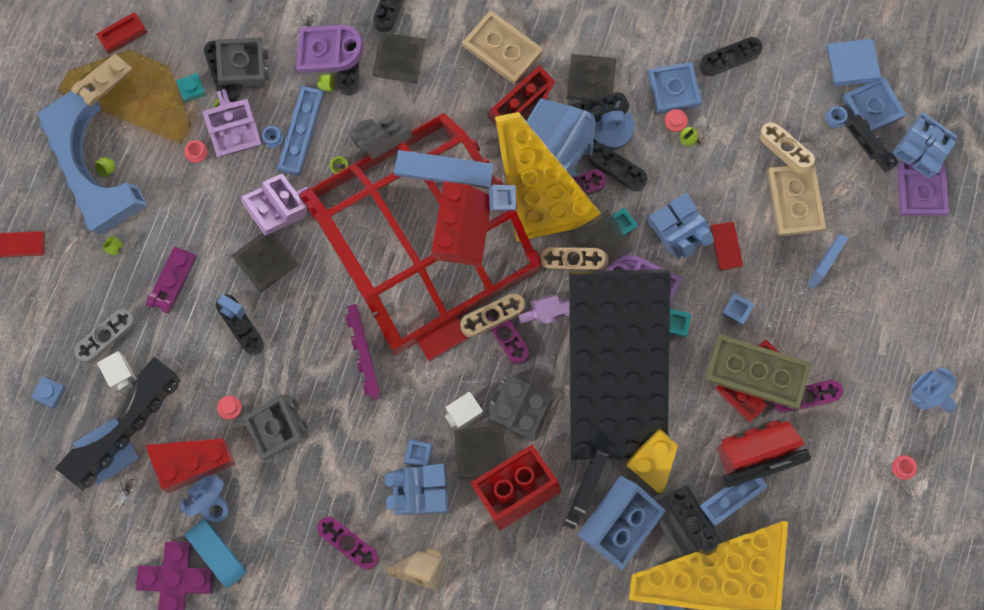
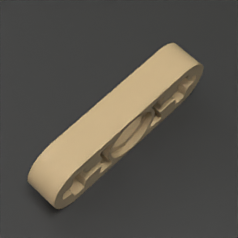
[760,123,815,174]
[540,247,609,270]
[460,293,525,338]

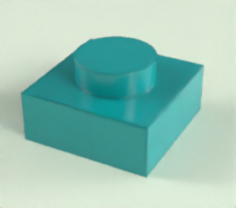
[176,73,206,103]
[605,207,638,241]
[670,309,692,338]

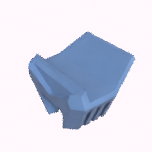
[527,99,595,178]

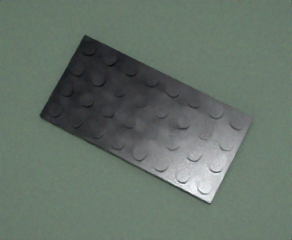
[569,269,670,460]

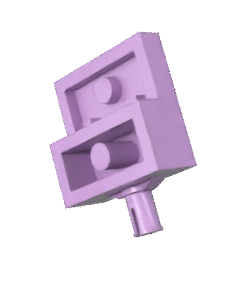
[202,89,262,157]
[241,173,307,236]
[518,294,569,324]

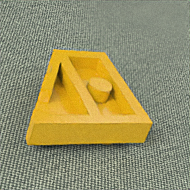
[626,428,678,494]

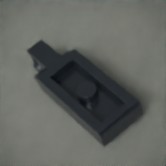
[844,114,898,172]

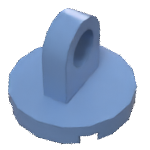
[593,105,635,150]
[910,367,958,414]
[180,474,228,523]

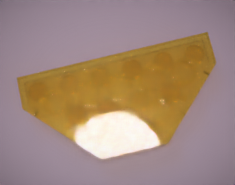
[58,50,191,145]

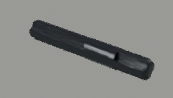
[722,449,811,488]

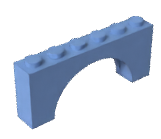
[37,88,147,234]

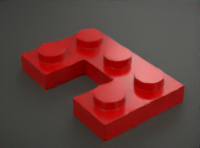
[715,339,780,423]

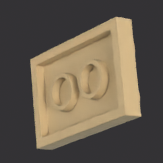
[462,10,543,85]
[767,163,826,237]

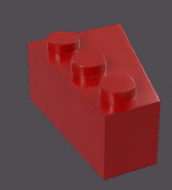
[487,65,556,126]
[145,438,236,493]

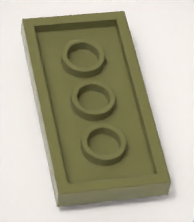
[704,334,812,410]

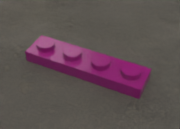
[345,304,382,401]

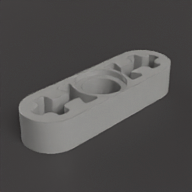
[74,309,136,363]

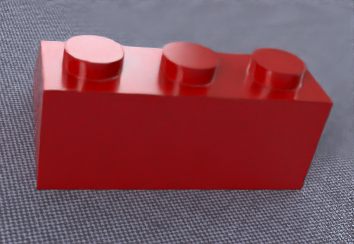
[431,181,490,267]
[717,419,804,474]
[470,444,561,531]

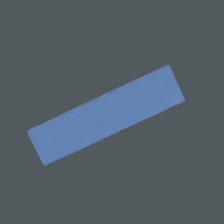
[277,86,325,176]
[394,150,494,189]

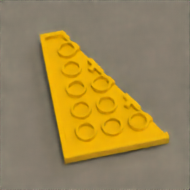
[495,112,605,242]
[628,521,788,610]

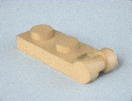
[71,54,133,106]

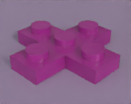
[136,542,213,610]

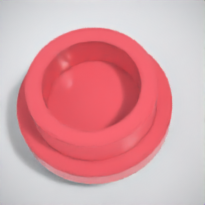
[665,109,688,132]
[184,140,208,163]
[217,396,242,420]
[892,455,917,480]

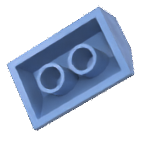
[577,475,666,570]

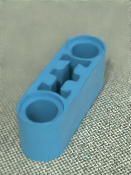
[184,518,248,589]

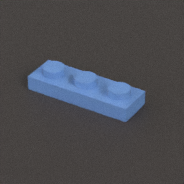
[698,477,768,528]

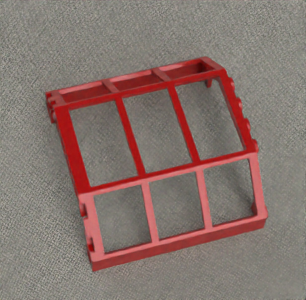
[299,113,542,355]

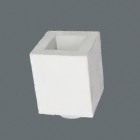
[97,351,137,392]
[445,392,483,431]

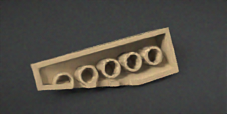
[386,549,446,591]

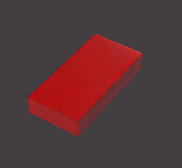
[96,12,147,54]
[710,221,743,271]
[0,231,45,258]
[416,317,469,362]

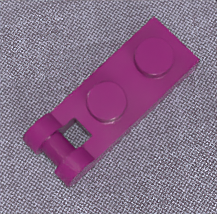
[146,246,197,314]

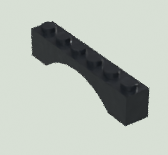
[55,357,181,491]

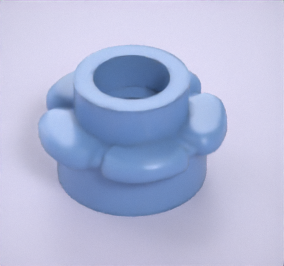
[825,106,848,128]
[261,126,284,148]

